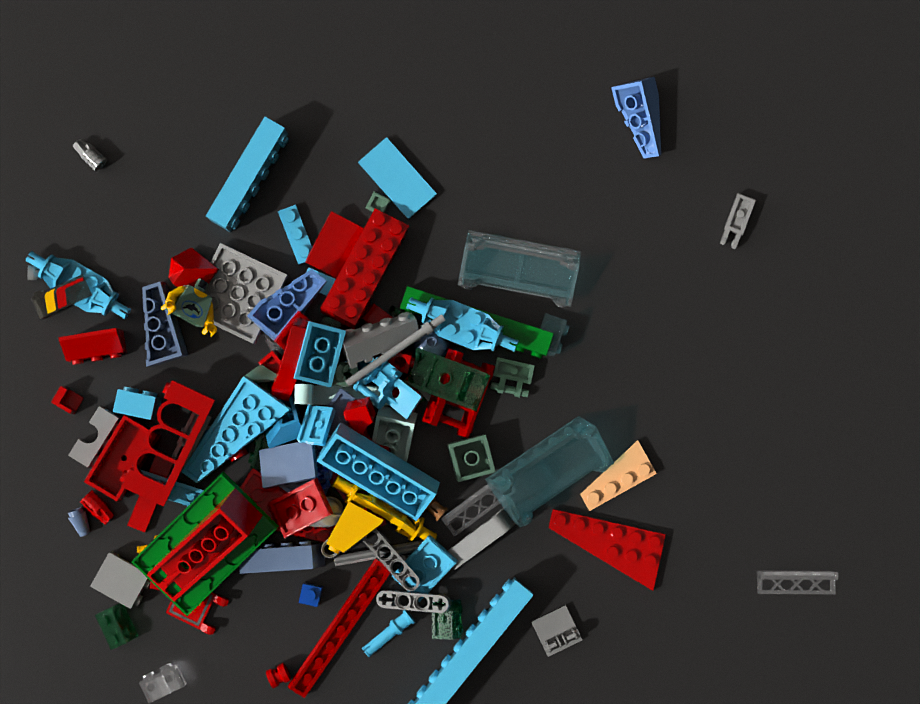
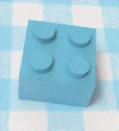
[113,386,162,421]

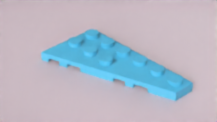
[182,376,292,483]

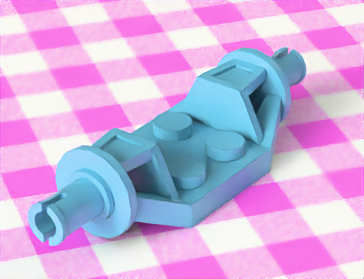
[26,251,131,319]
[406,297,519,352]

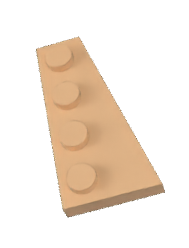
[580,440,657,511]

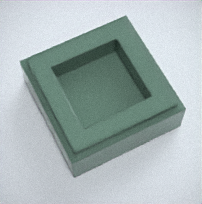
[365,191,391,213]

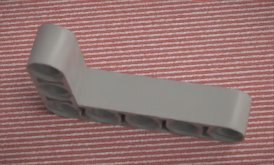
[321,529,420,591]

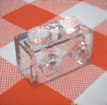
[139,663,187,703]

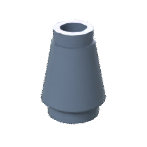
[68,507,91,537]

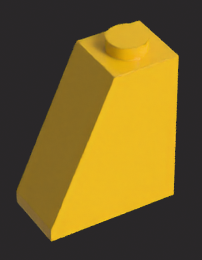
[326,502,383,554]

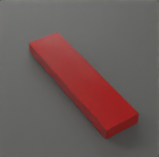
[127,455,174,533]

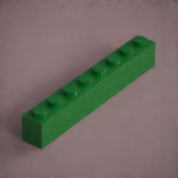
[400,286,554,359]

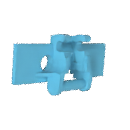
[345,356,422,419]

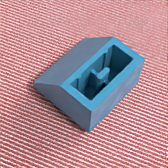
[265,394,302,449]

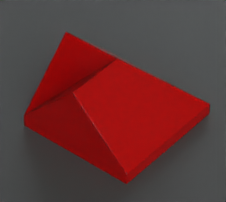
[168,247,219,287]

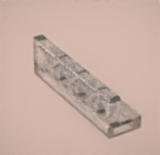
[441,473,516,537]
[757,570,838,595]

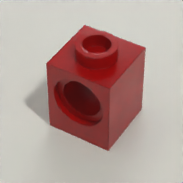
[388,349,415,374]

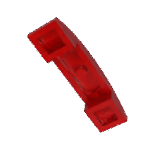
[270,324,307,401]

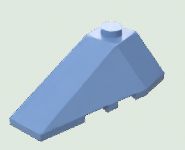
[611,77,661,158]

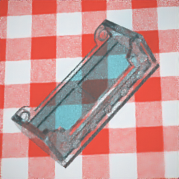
[458,230,581,307]

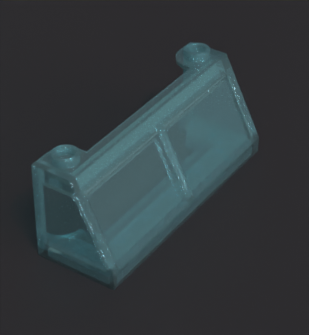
[485,416,614,527]

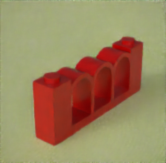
[120,380,215,507]

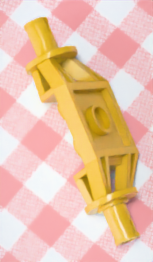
[332,475,437,541]

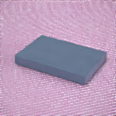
[259,442,318,489]

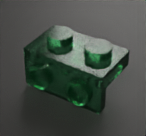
[95,603,138,650]

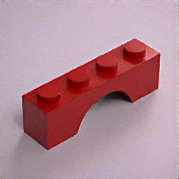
[343,397,391,452]

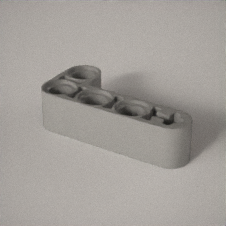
[447,507,517,570]

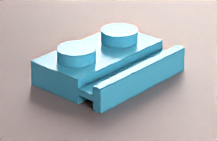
[297,404,336,446]

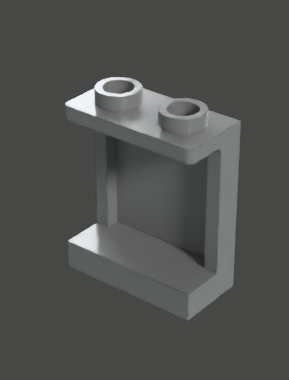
[90,551,151,609]

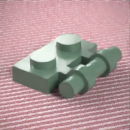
[490,357,535,398]

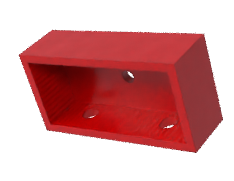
[84,415,161,502]

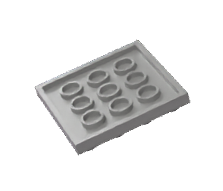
[204,243,289,345]

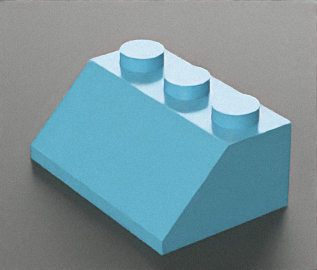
[294,321,346,388]

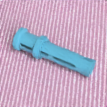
[362,610,416,658]

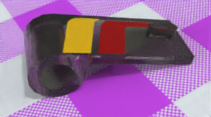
[31,274,92,320]

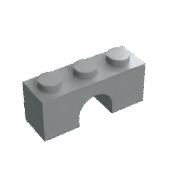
[68,406,122,468]

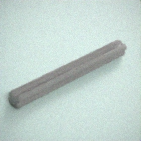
[334,540,424,566]

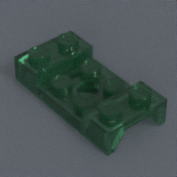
[404,348,491,412]

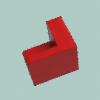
[51,386,84,414]

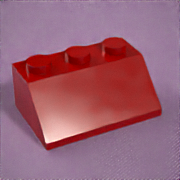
[58,328,127,365]

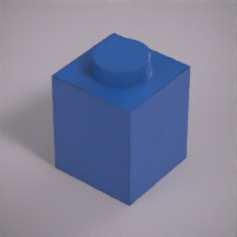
[299,582,323,607]

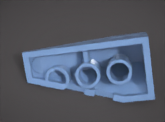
[247,269,327,340]

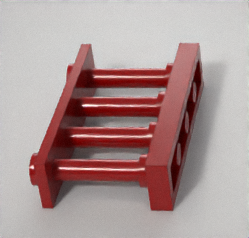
[422,349,495,438]

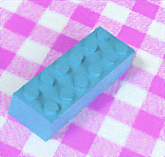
[206,117,289,232]
[317,422,440,521]

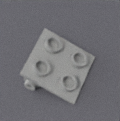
[531,605,582,657]

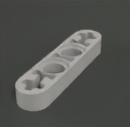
[376,590,451,613]

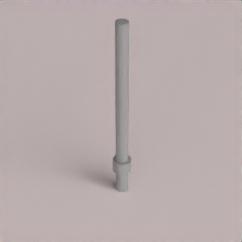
[345,314,446,387]

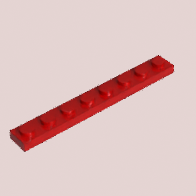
[288,558,390,698]

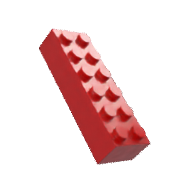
[321,208,409,329]

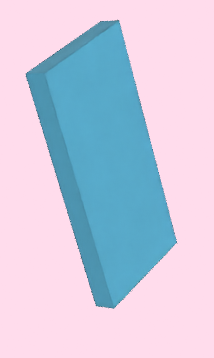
[358,137,437,220]

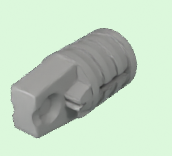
[73,138,107,171]

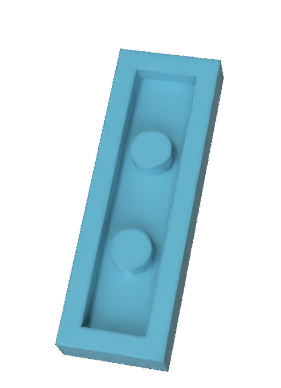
[278,204,312,265]

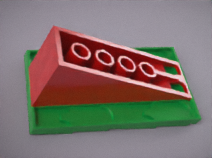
[131,471,278,616]

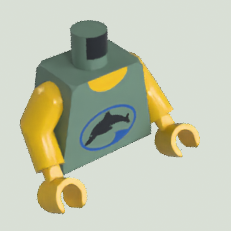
[161,278,217,337]

